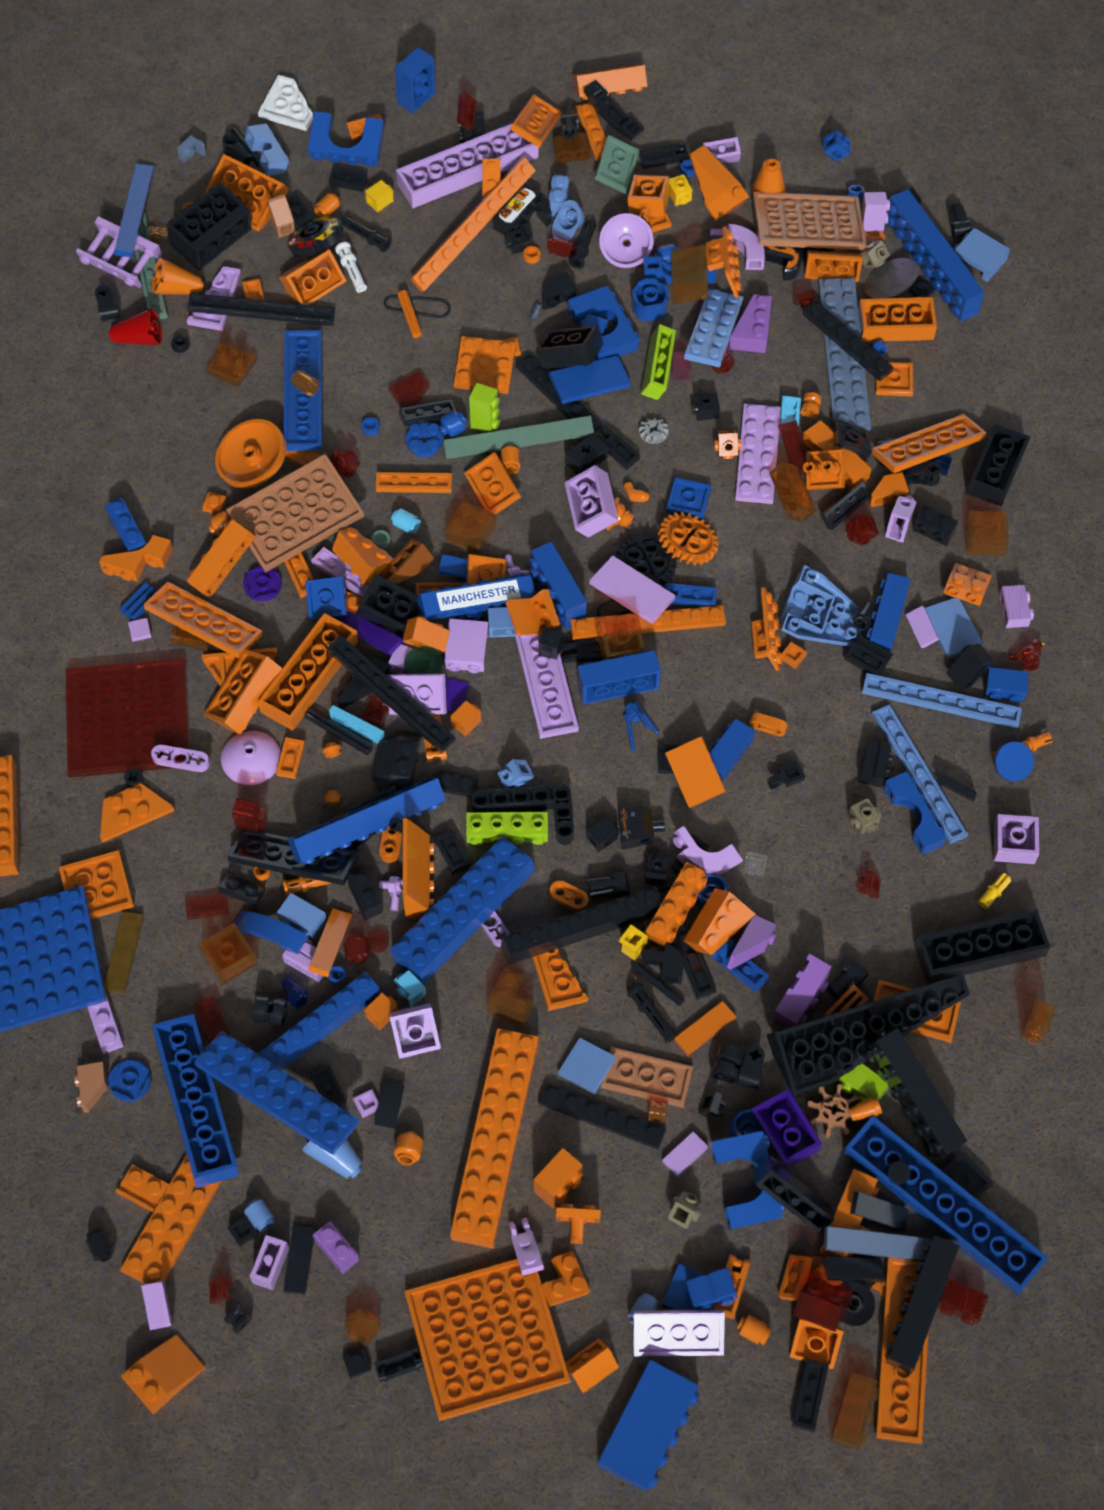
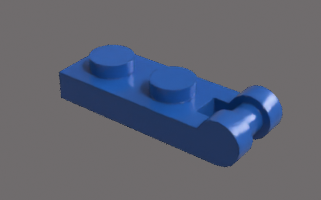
[663,583,717,607]

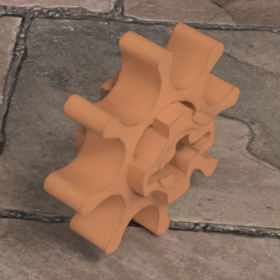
[807,1084,859,1138]

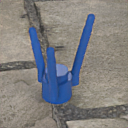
[623,701,659,752]

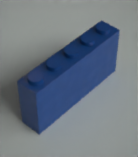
[598,1360,700,1493]

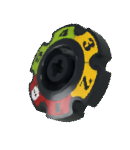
[287,216,343,257]

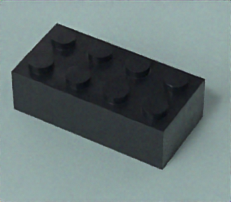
[966,424,1031,507]

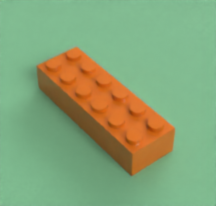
[258,613,358,731]
[0,755,19,876]

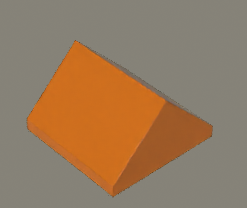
[790,1317,844,1369]

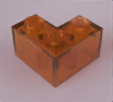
[486,967,534,1028]

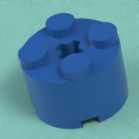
[632,278,669,321]

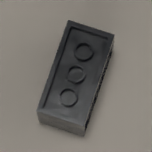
[167,182,252,271]

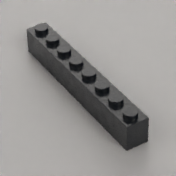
[501,887,663,965]

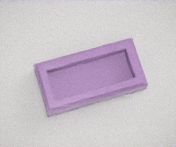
[906,605,940,648]
[662,1132,708,1177]

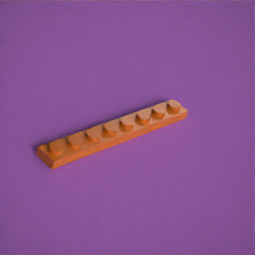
[570,605,726,640]

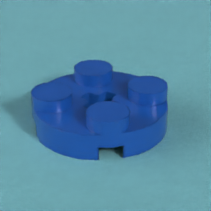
[406,423,443,457]

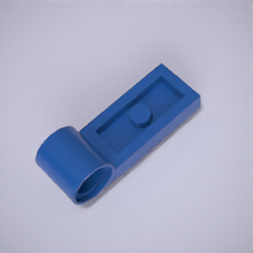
[711,938,769,993]

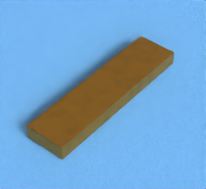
[104,912,144,994]

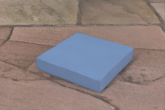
[558,1038,616,1094]

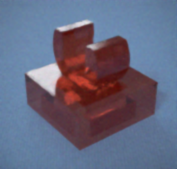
[793,290,816,310]
[856,871,881,899]
[209,1276,234,1304]

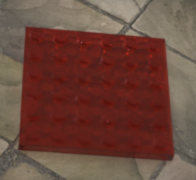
[65,658,189,778]

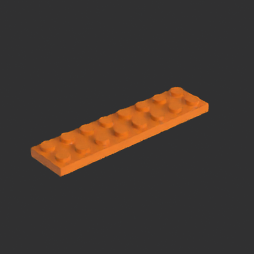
[875,1257,928,1444]

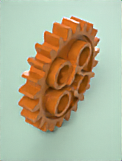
[658,512,719,566]

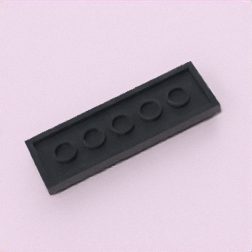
[228,828,358,886]

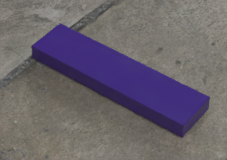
[335,611,403,656]

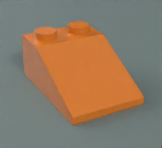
[121,1335,205,1415]

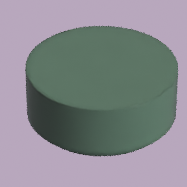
[371,530,390,549]

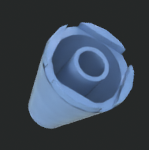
[303,1139,362,1179]

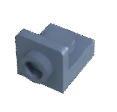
[177,135,206,162]

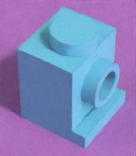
[394,970,426,1008]

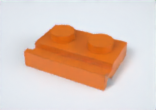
[116,1164,169,1213]

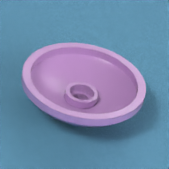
[599,213,653,268]
[221,730,281,785]

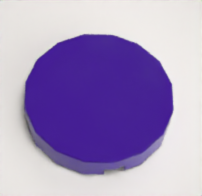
[243,566,282,602]

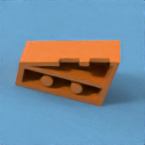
[332,527,393,586]
[683,889,755,955]

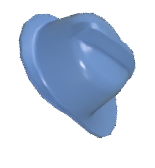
[552,200,584,243]

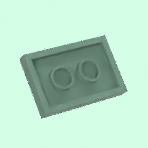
[594,135,639,194]

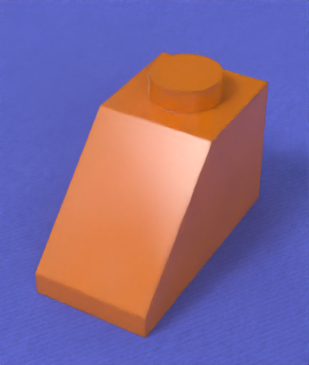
[869,472,909,507]

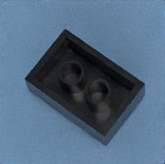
[535,325,604,370]
[355,574,420,639]

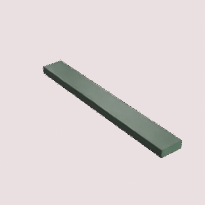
[135,209,168,320]
[444,416,594,459]

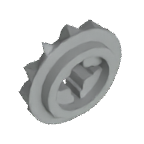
[639,417,669,444]

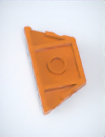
[201,647,278,688]
[100,783,174,843]

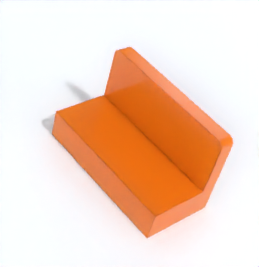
[565,1338,619,1393]

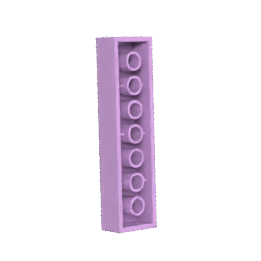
[396,124,538,208]

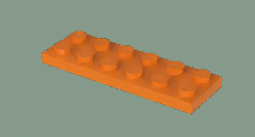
[872,414,987,473]
[144,582,262,659]
[120,1155,222,1285]

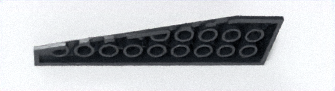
[766,974,970,1096]

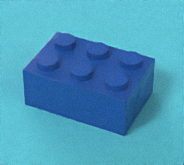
[395,47,436,114]

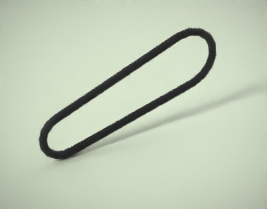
[384,295,451,318]

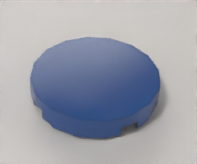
[994,742,1034,781]
[108,1059,151,1102]

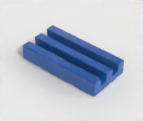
[119,582,157,621]

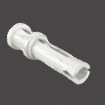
[335,242,367,293]

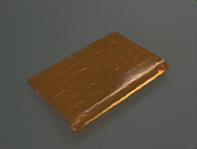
[671,245,709,304]

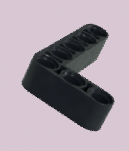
[471,784,574,845]

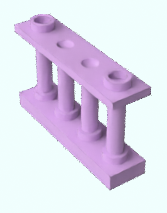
[76,216,163,288]

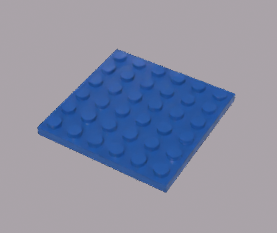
[0,886,107,1032]

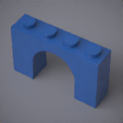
[308,112,385,167]
[568,285,640,360]
[709,1131,784,1229]

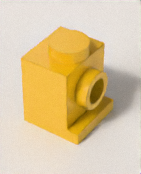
[619,925,648,961]

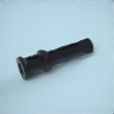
[342,216,392,253]
[569,220,597,269]
[627,984,677,1043]

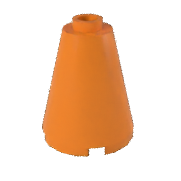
[751,158,786,197]
[151,258,204,295]

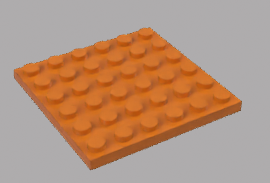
[405,1259,570,1421]

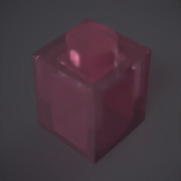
[672,351,691,381]

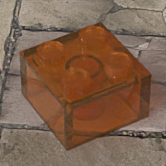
[445,500,497,555]
[966,510,1009,556]
[595,614,645,660]
[198,923,258,985]

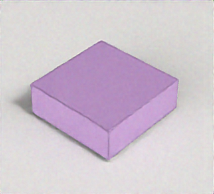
[128,618,152,642]
[353,1089,379,1118]

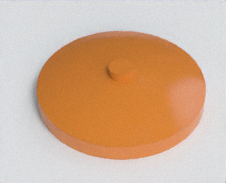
[215,419,287,489]

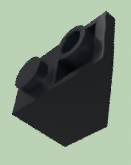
[542,271,576,310]

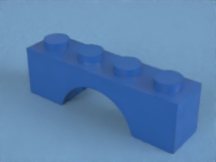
[643,255,717,284]
[883,772,946,855]

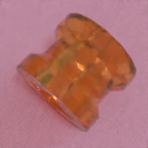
[648,1099,668,1123]

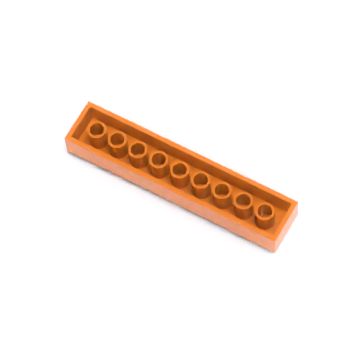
[450,1028,539,1249]

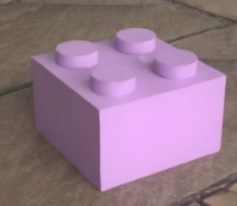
[994,814,1039,864]
[389,1003,441,1059]

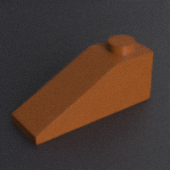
[379,539,434,584]

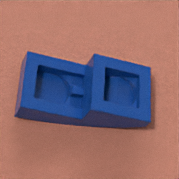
[439,554,467,582]

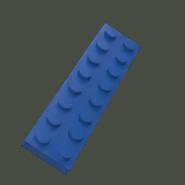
[284,330,322,451]
[195,1031,359,1155]

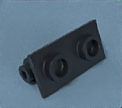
[374,1347,423,1383]

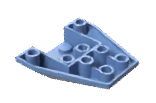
[779,565,862,647]

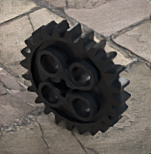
[615,533,677,585]

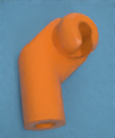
[623,482,649,502]

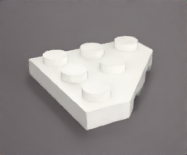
[258,75,313,131]

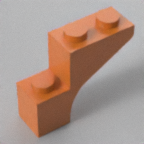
[99,535,173,582]

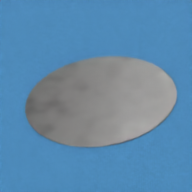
[864,258,919,299]

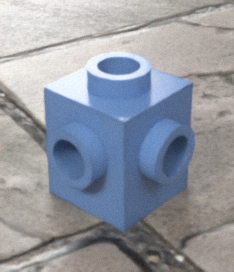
[498,759,534,788]

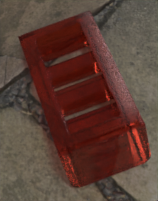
[361,694,389,729]

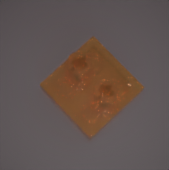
[206,343,257,387]

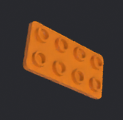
[706,226,741,298]
[752,587,783,671]

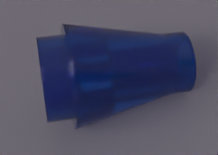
[281,977,308,1008]

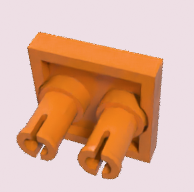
[803,449,845,490]
[556,1204,601,1244]

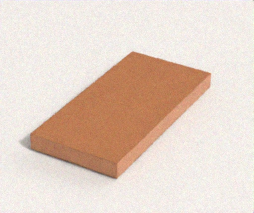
[601,1047,693,1108]

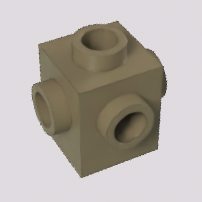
[857,240,890,269]
[848,798,881,834]
[668,1191,703,1229]

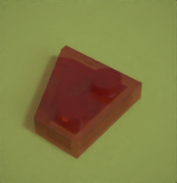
[388,372,430,408]

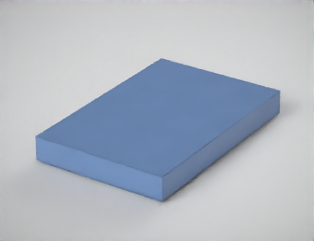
[925,598,983,659]

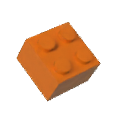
[534,1148,583,1208]

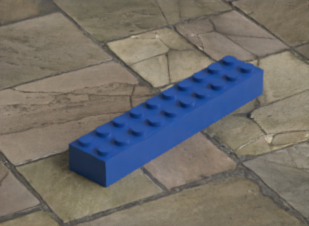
[844,1116,1048,1296]

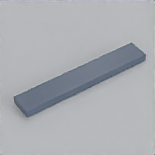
[824,1226,952,1261]

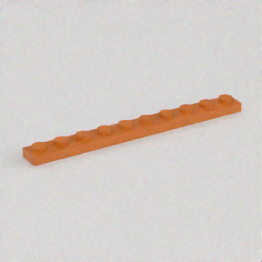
[410,157,536,292]

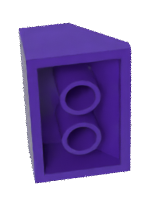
[751,1089,822,1165]

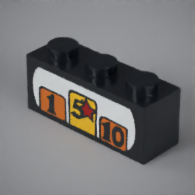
[493,184,541,237]

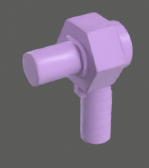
[504,554,530,579]
[379,876,403,911]

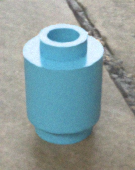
[391,508,421,533]

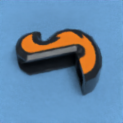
[764,246,802,281]

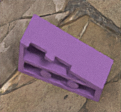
[774,954,831,1027]

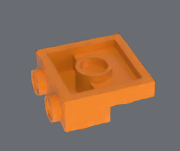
[944,563,992,606]

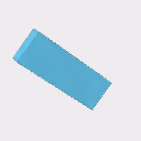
[329,705,385,745]

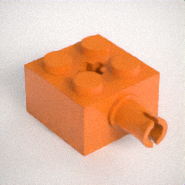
[628,175,670,223]

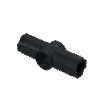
[560,105,579,140]

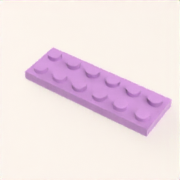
[735,404,781,504]
[515,633,579,739]

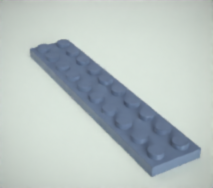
[818,278,871,432]

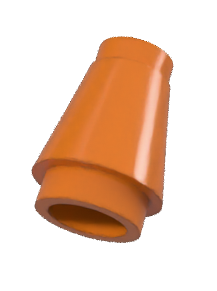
[848,1097,882,1121]

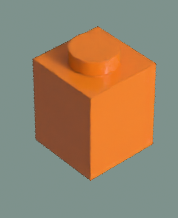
[450,701,481,736]
[364,993,398,1030]

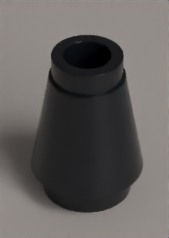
[852,602,874,630]

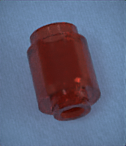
[547,236,575,258]

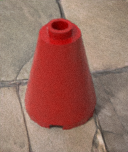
[109,309,162,346]

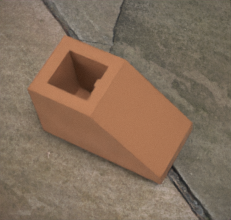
[268,194,295,238]
[74,1062,108,1113]

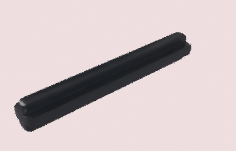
[304,708,373,755]

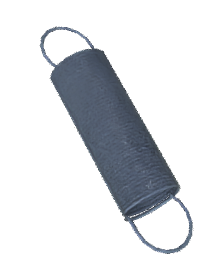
[529,301,542,325]

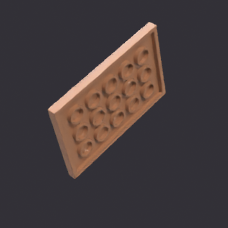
[752,192,867,250]
[226,454,365,573]

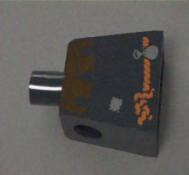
[618,807,665,850]

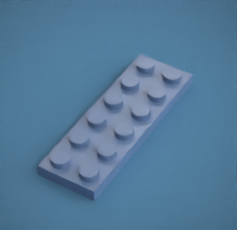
[684,289,744,367]

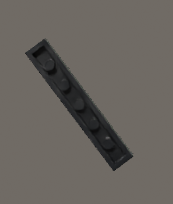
[885,1235,959,1374]

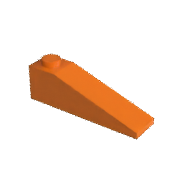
[689,145,749,221]

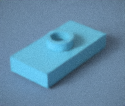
[779,396,801,434]

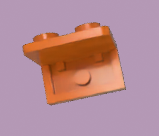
[506,589,560,636]

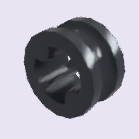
[124,769,143,788]

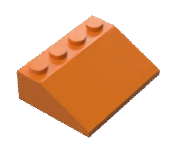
[203,154,290,232]
[403,818,434,919]

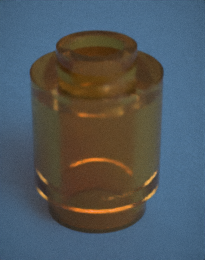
[291,370,319,396]

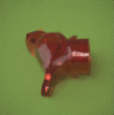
[1009,639,1045,671]

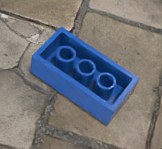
[529,542,587,630]
[577,650,661,705]

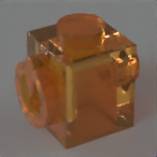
[344,1308,381,1348]

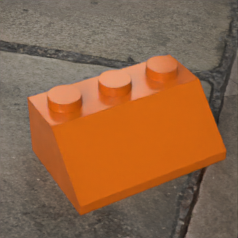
[278,249,346,305]
[805,250,863,282]

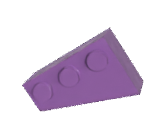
[729,294,772,353]

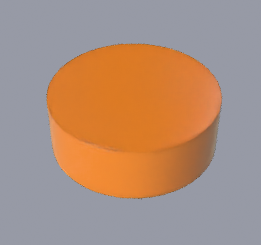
[523,246,541,264]

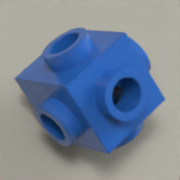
[823,130,851,161]

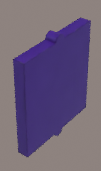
[445,678,470,713]

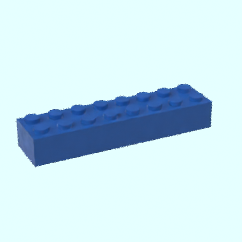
[886,189,984,322]
[390,836,535,985]
[152,1014,238,1188]

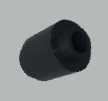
[86,1227,115,1262]

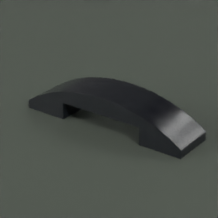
[584,80,644,140]

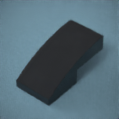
[374,1081,405,1129]

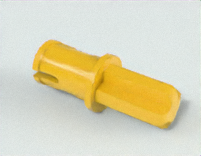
[977,873,1011,909]

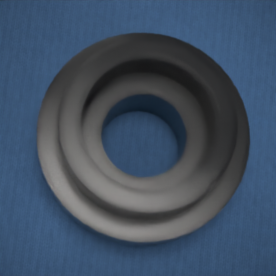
[171,335,190,353]

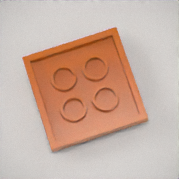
[454,336,516,394]
[59,850,134,919]

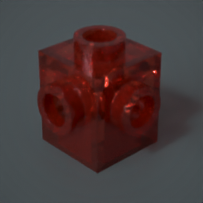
[329,449,361,477]
[845,514,879,545]

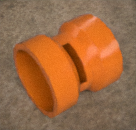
[801,392,822,418]

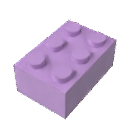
[565,465,619,537]

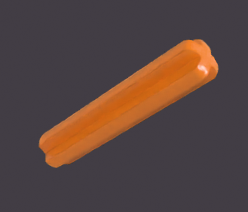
[398,290,422,339]

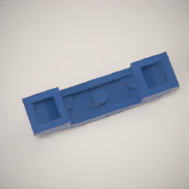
[230,911,308,954]

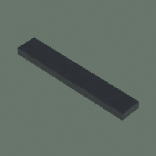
[657,882,716,999]

